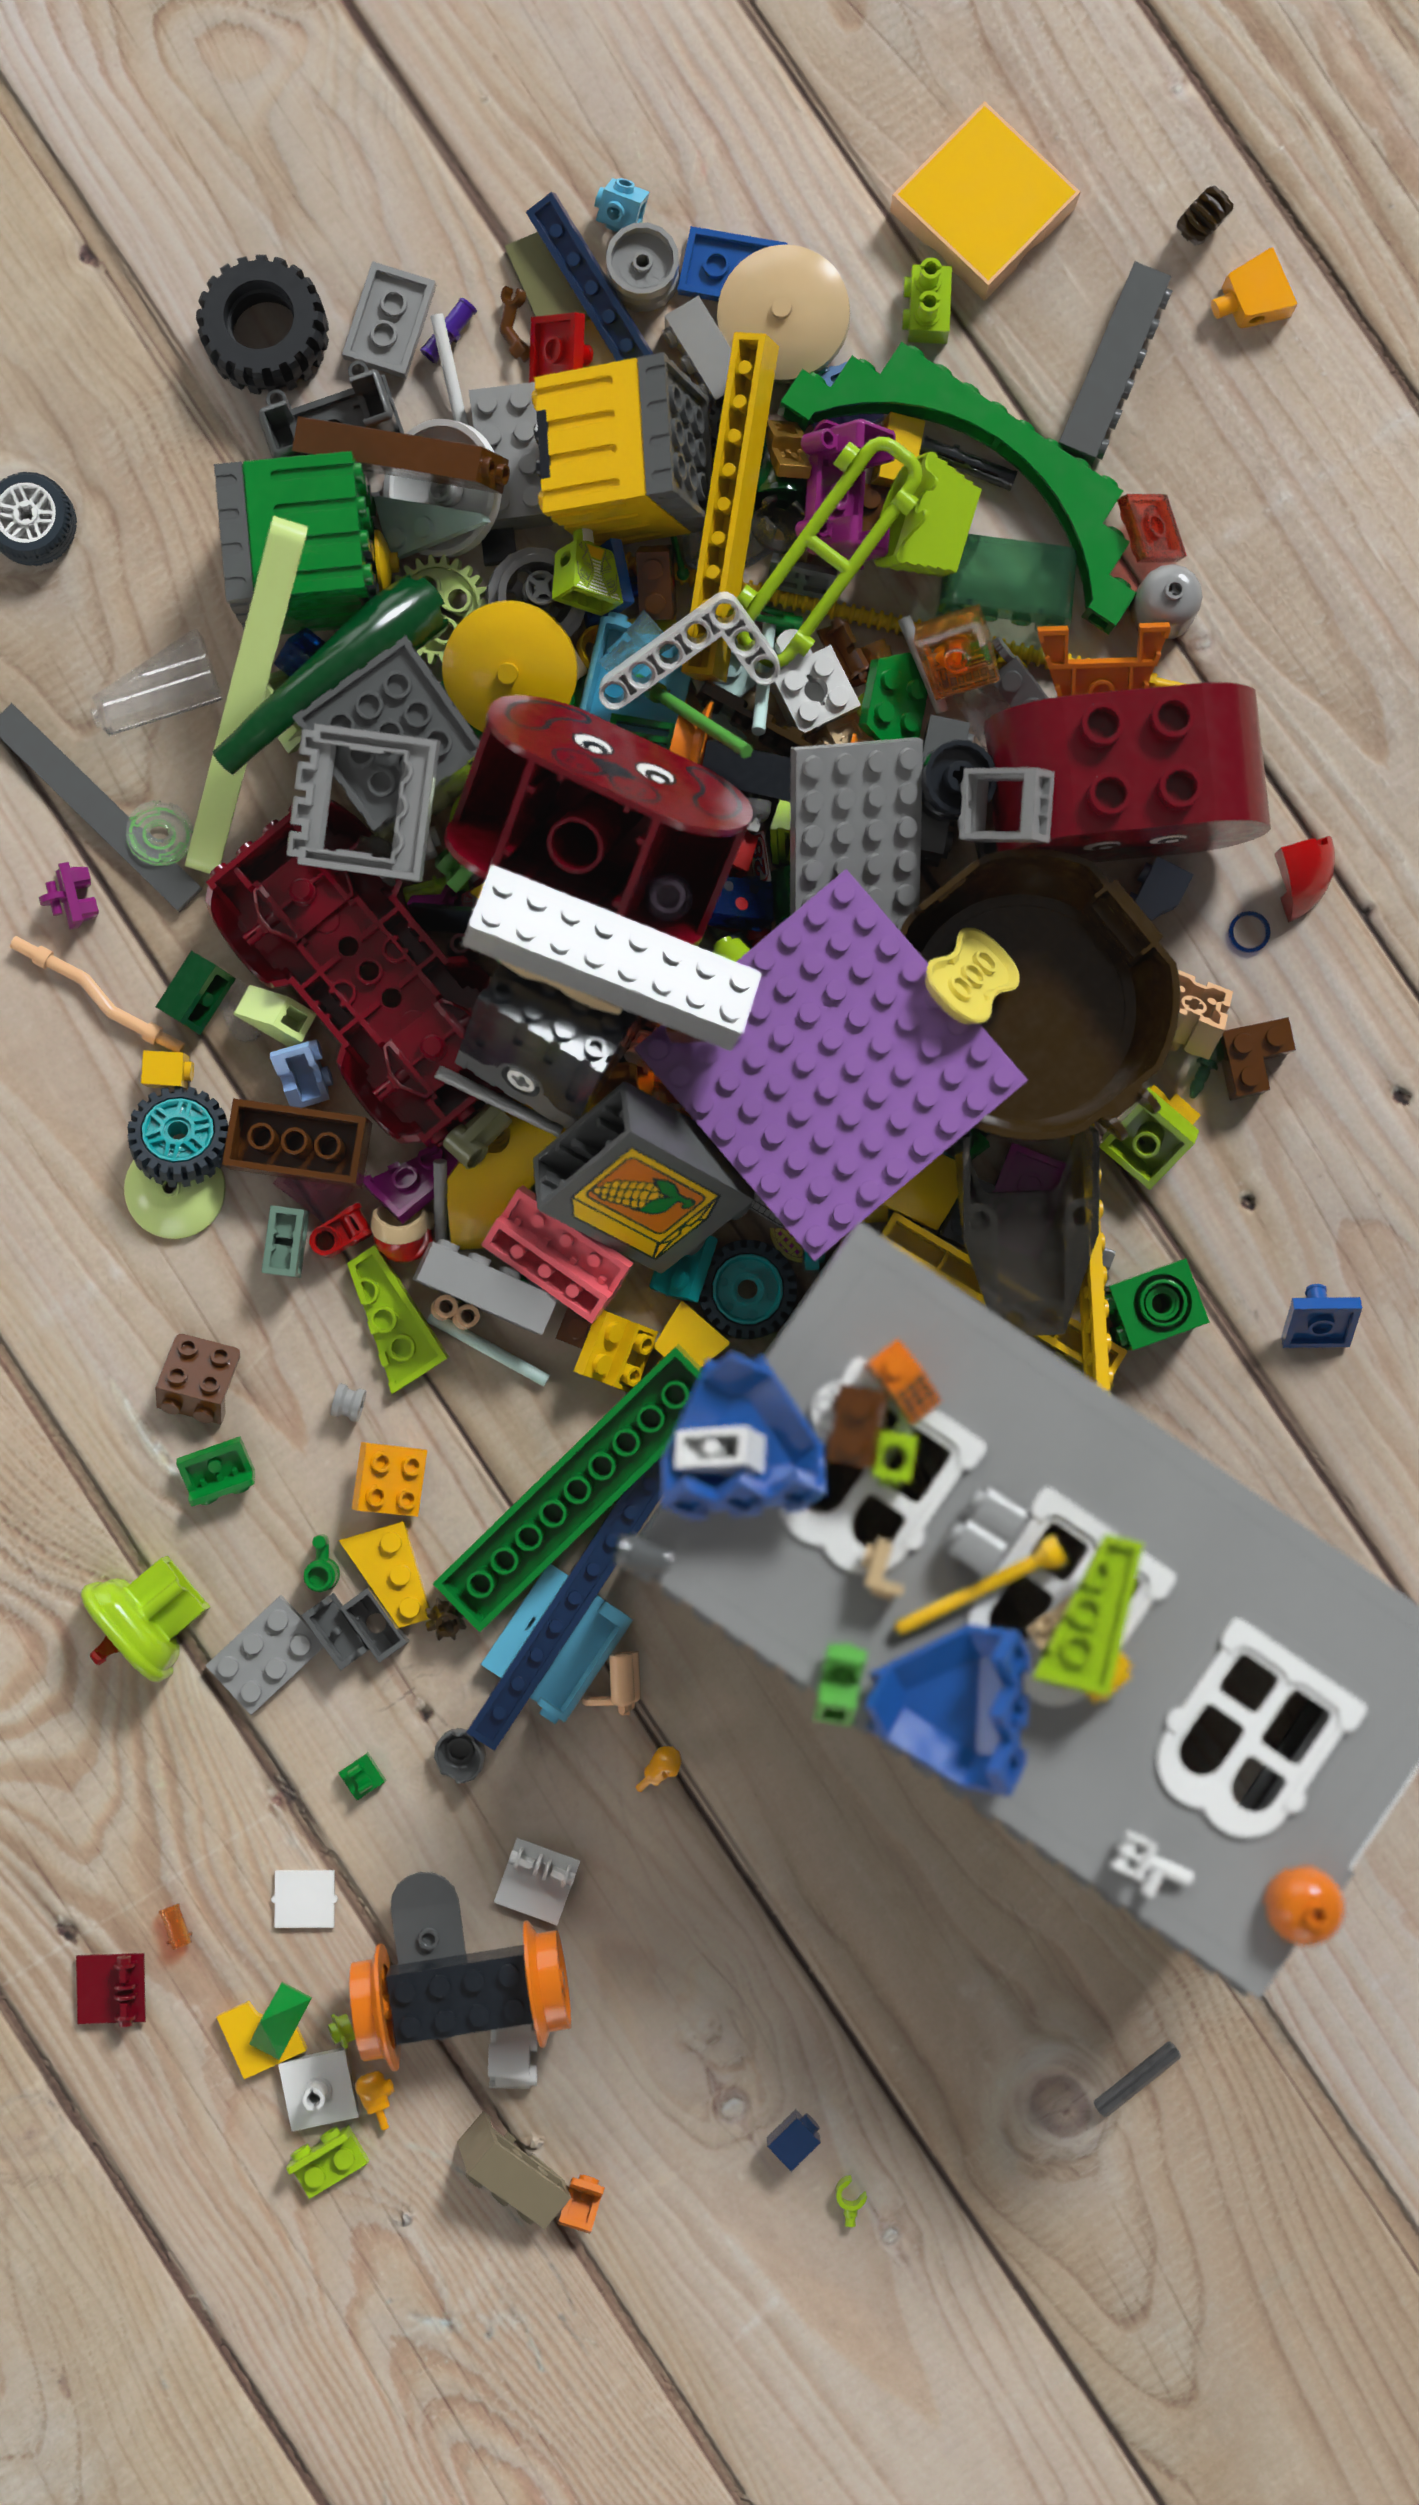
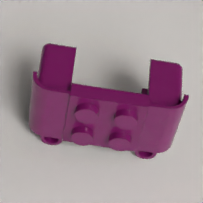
[795,419,896,570]

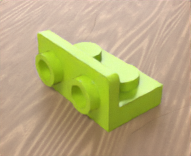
[286,2125,369,2199]

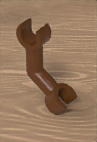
[499,285,530,363]

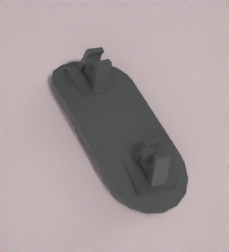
[391,1872,466,2041]

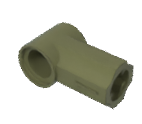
[443,1103,513,1169]

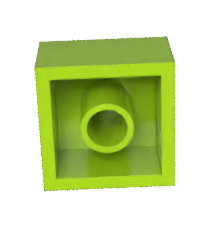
[1099,1087,1199,1190]

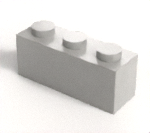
[662,296,731,406]

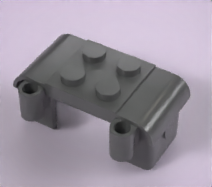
[259,361,405,458]

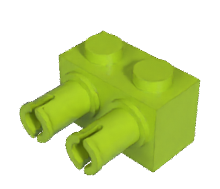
[902,257,952,344]

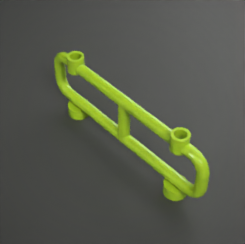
[731,437,922,668]

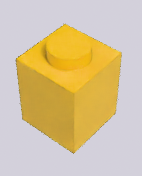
[141,1050,194,1090]

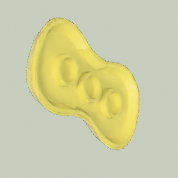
[925,927,1020,1024]

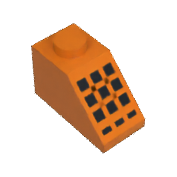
[864,1338,942,1425]

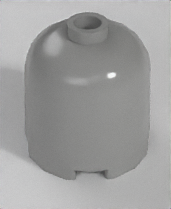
[1129,564,1203,640]

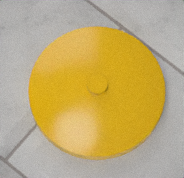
[442,600,578,732]

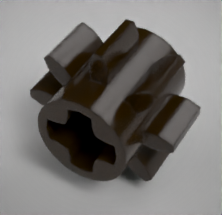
[425,1598,467,1641]

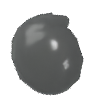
[434,1728,486,1784]

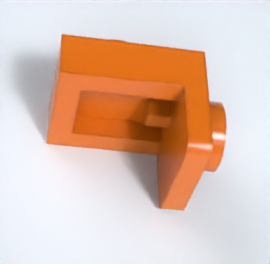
[557,2175,605,2234]

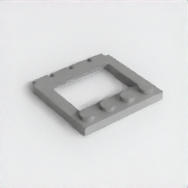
[286,724,440,882]

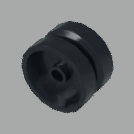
[921,739,997,822]

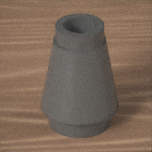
[614,1533,673,1573]

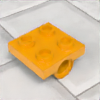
[351,1442,428,1517]

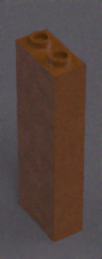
[292,416,510,494]

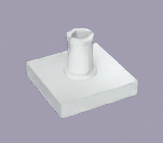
[278,2047,360,2131]

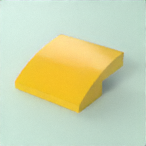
[882,1154,970,1230]

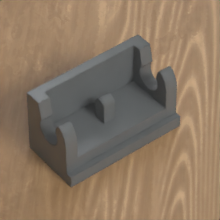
[768,546,838,599]
[301,1592,369,1671]

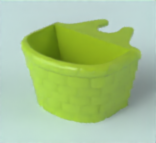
[874,452,982,577]

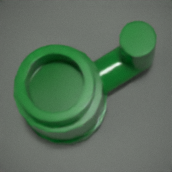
[303,1534,340,1592]

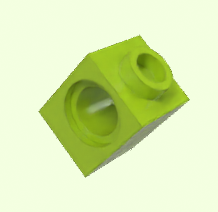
[870,1430,918,1488]

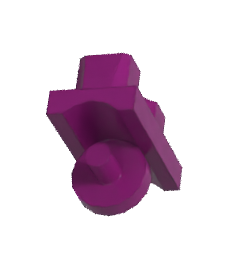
[39,862,99,930]

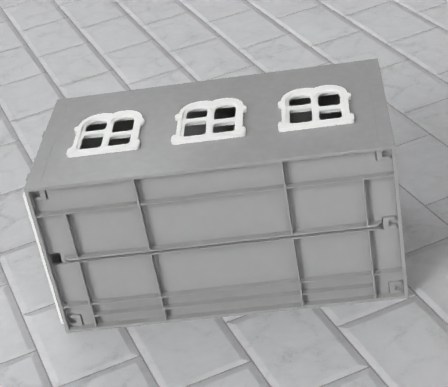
[631,1222,1419,1999]

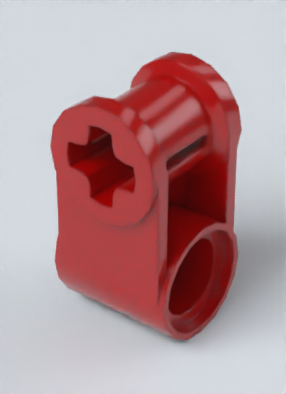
[309,1202,373,1258]

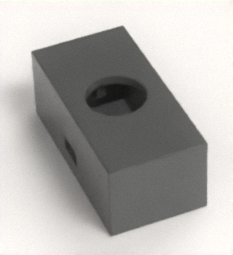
[340,1586,410,1663]

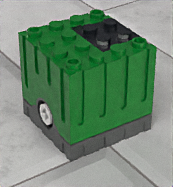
[214,451,380,635]

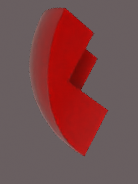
[1274,836,1335,923]

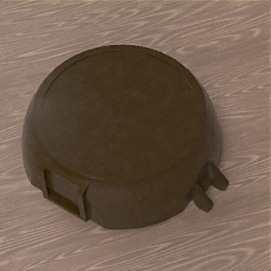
[900,848,1180,1141]

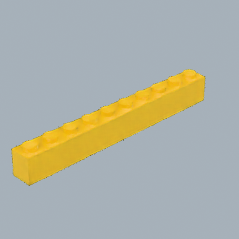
[681,332,779,683]

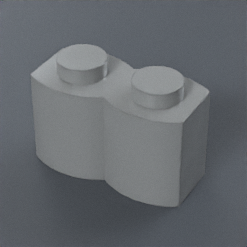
[945,1486,1029,1577]

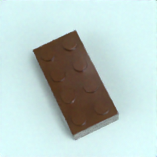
[222,1098,373,1189]

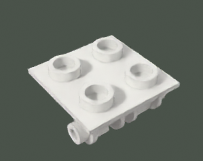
[494,1838,580,1925]

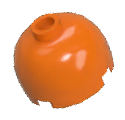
[1264,1865,1345,1946]

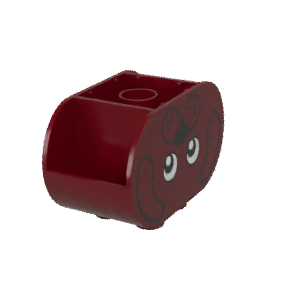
[983,682,1271,863]
[444,695,753,947]

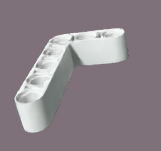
[599,592,780,710]

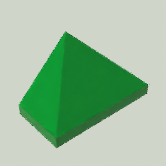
[249,1982,312,2060]

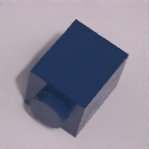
[767,2109,821,2172]

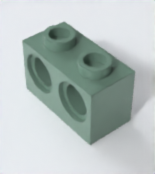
[261,1205,310,1278]

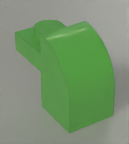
[813,1643,868,1727]

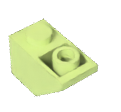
[233,985,317,1047]

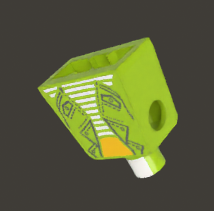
[552,528,623,616]

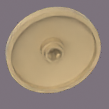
[717,245,850,383]

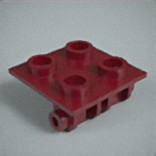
[76,1953,146,2028]

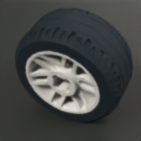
[0,472,77,566]

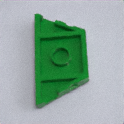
[858,647,935,741]

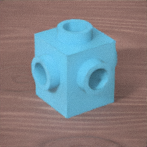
[595,178,650,232]

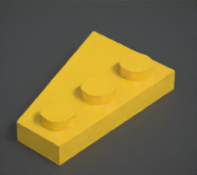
[338,1521,430,1628]

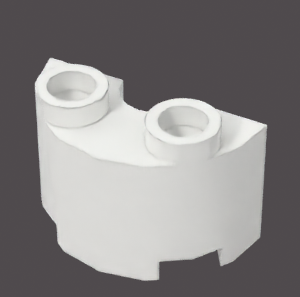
[488,2024,538,2089]

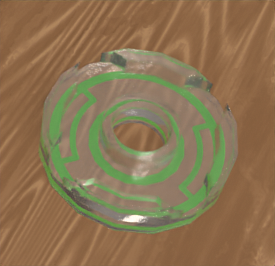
[126,800,193,866]

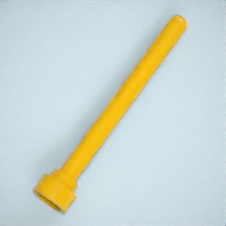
[894,1535,1068,1635]

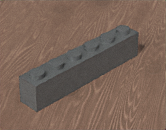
[1059,261,1173,468]

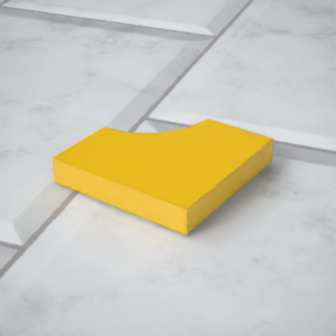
[216,2000,308,2079]

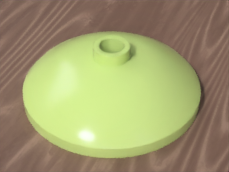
[124,1160,226,1239]

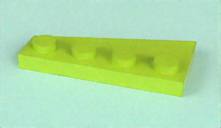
[347,1245,450,1394]
[1032,1533,1144,1696]

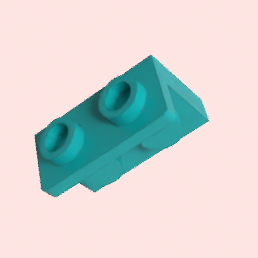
[649,1235,718,1303]

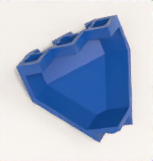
[661,1352,826,1520]
[865,1624,1031,1797]

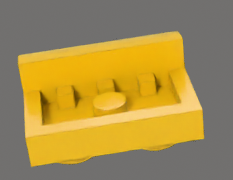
[574,1310,658,1392]

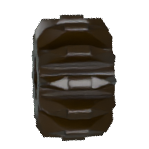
[1176,185,1234,246]

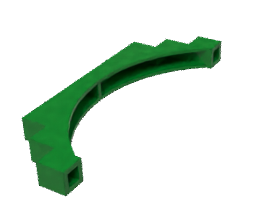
[777,342,1137,635]

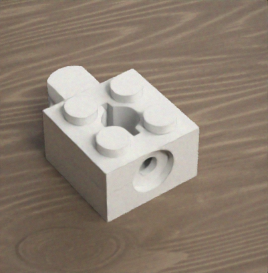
[770,629,861,738]

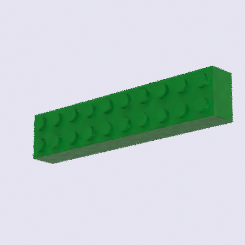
[432,1344,703,1633]

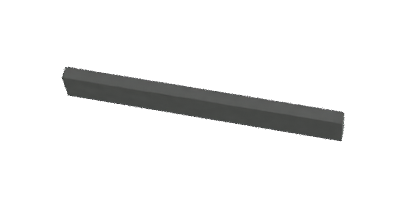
[0,703,203,912]

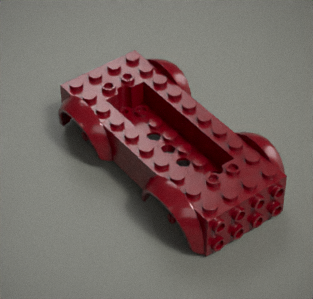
[205,799,505,1149]

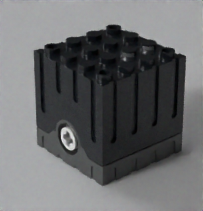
[455,963,645,1130]

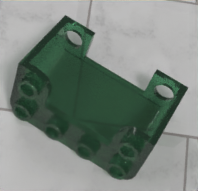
[934,534,1077,631]

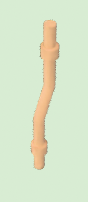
[10,936,186,1052]

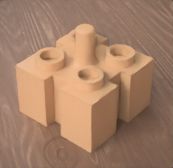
[1170,970,1233,1060]

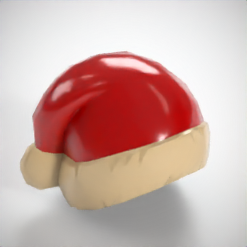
[371,1205,435,1262]

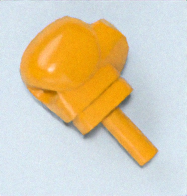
[635,1746,682,1792]
[355,2071,395,2130]

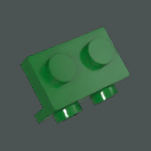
[176,1436,255,1507]

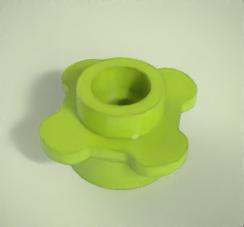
[328,2014,355,2049]

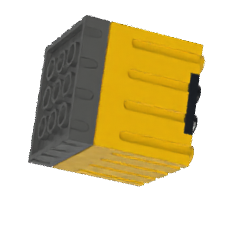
[532,352,713,546]

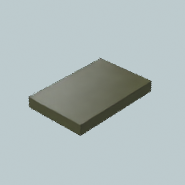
[505,232,591,322]

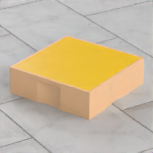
[890,101,1080,301]

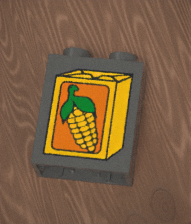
[533,1081,755,1274]

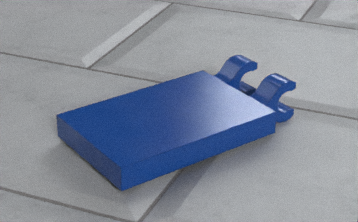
[677,226,788,302]

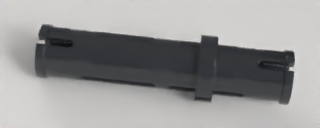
[919,435,1018,491]

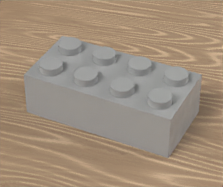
[469,382,553,530]
[412,1239,557,1335]

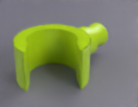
[836,2175,867,2228]

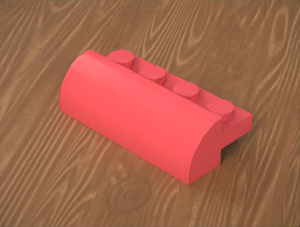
[481,1185,634,1324]

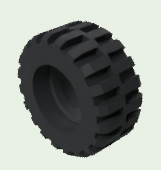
[196,255,329,395]

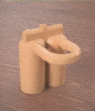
[431,1294,480,1330]
[581,1651,641,1715]

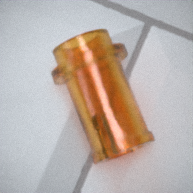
[158,1903,193,1950]

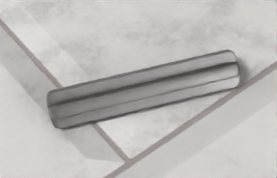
[1094,2042,1181,2117]

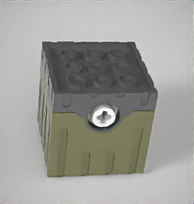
[292,636,480,847]

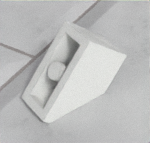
[675,1426,766,1477]

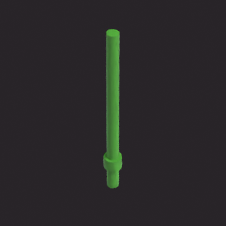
[635,674,753,758]

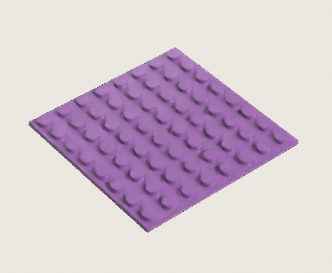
[633,869,1028,1261]

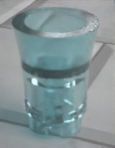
[598,610,674,675]

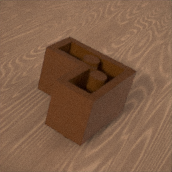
[1217,1017,1296,1101]

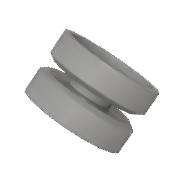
[606,222,679,312]

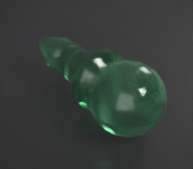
[1189,1040,1224,1099]

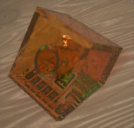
[914,604,1000,700]

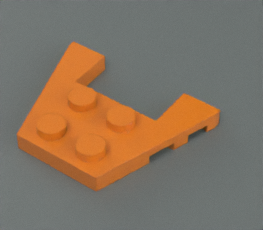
[1037,622,1171,697]

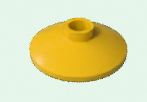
[374,529,400,592]

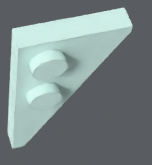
[374,496,490,560]

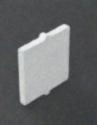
[271,1870,338,1928]

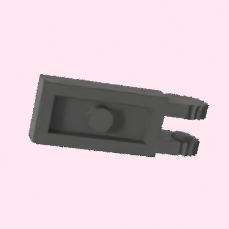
[982,637,1048,707]

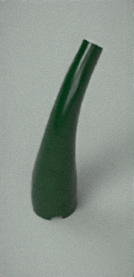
[212,574,448,775]

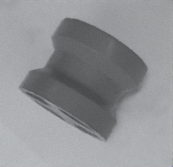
[522,570,553,609]

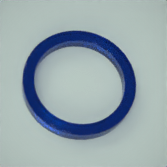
[1228,911,1271,953]

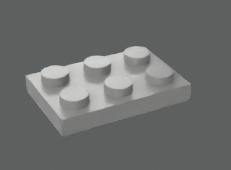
[342,261,436,378]
[205,1595,324,1715]

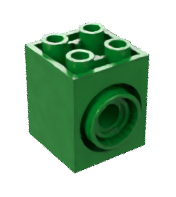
[1104,1258,1210,1351]

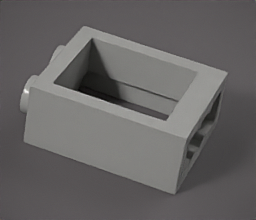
[958,768,1055,843]

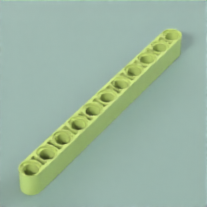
[185,516,308,874]

